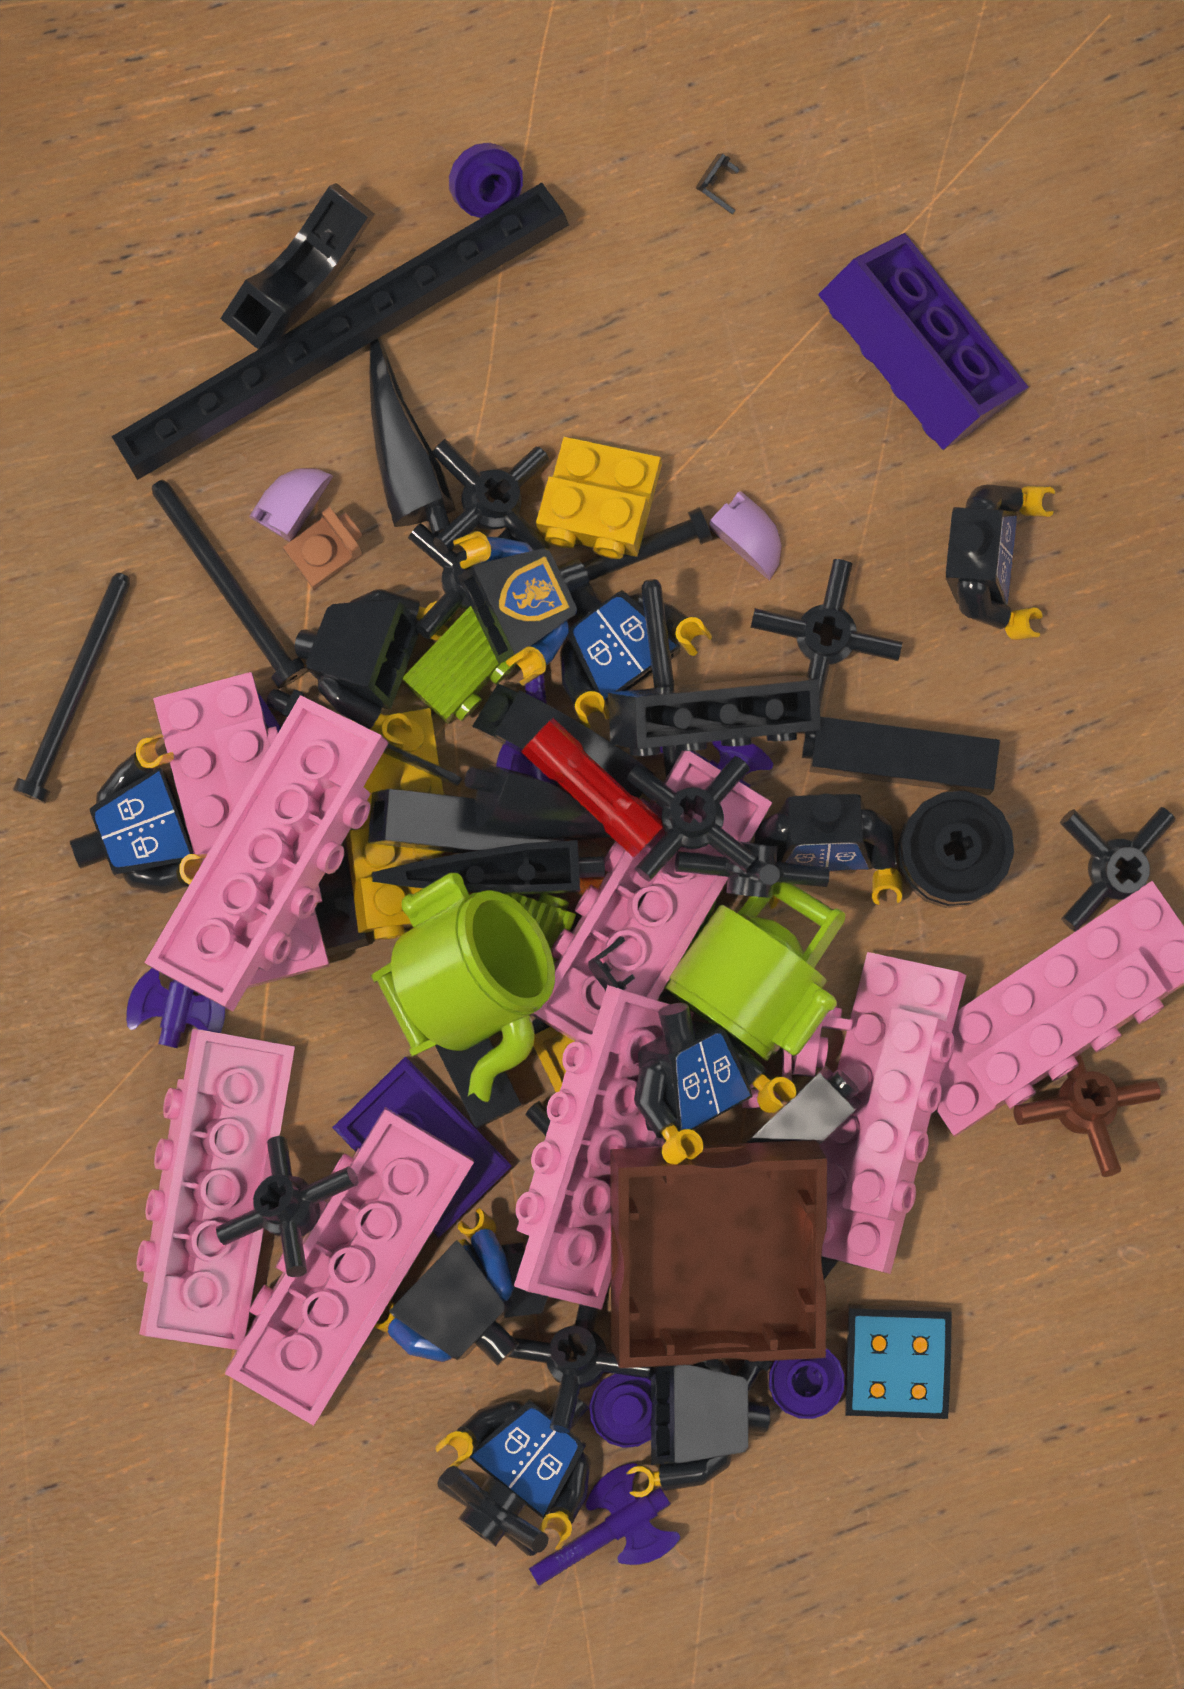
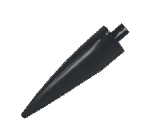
[369,337,456,537]
[464,763,611,839]
[372,840,605,894]

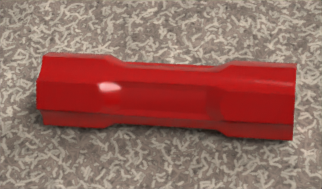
[521,718,663,858]

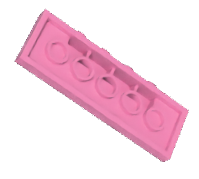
[153,672,330,988]
[144,695,389,1012]
[531,751,773,1041]
[936,881,1184,1137]
[819,952,966,1274]
[514,985,694,1309]
[137,1029,295,1350]
[225,1107,474,1426]

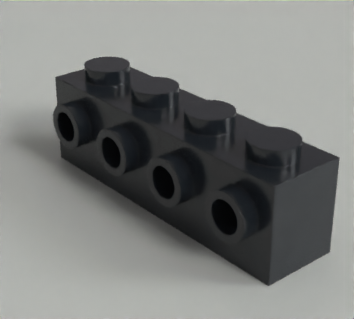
[608,675,821,756]

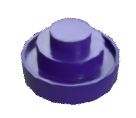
[449,143,523,218]
[769,1349,844,1419]
[589,1374,652,1448]

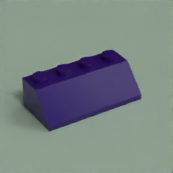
[818,233,1029,450]

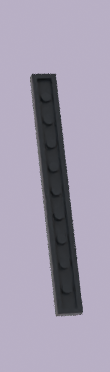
[111,182,569,480]

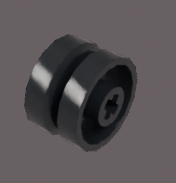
[897,791,1014,908]

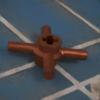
[1013,1054,1161,1177]

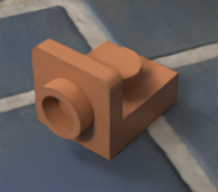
[283,507,363,590]

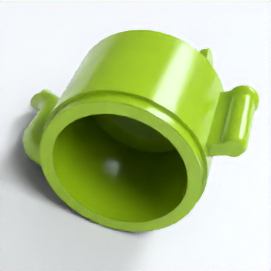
[371,873,555,1102]
[664,882,845,1061]

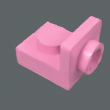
[792,1008,853,1077]

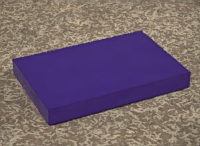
[332,1057,512,1238]

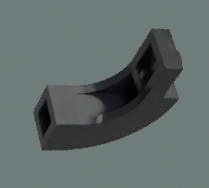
[220,183,375,350]
[472,683,654,798]

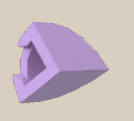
[249,468,333,542]
[709,491,781,581]

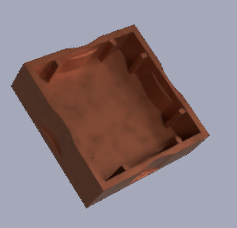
[610,1140,827,1368]

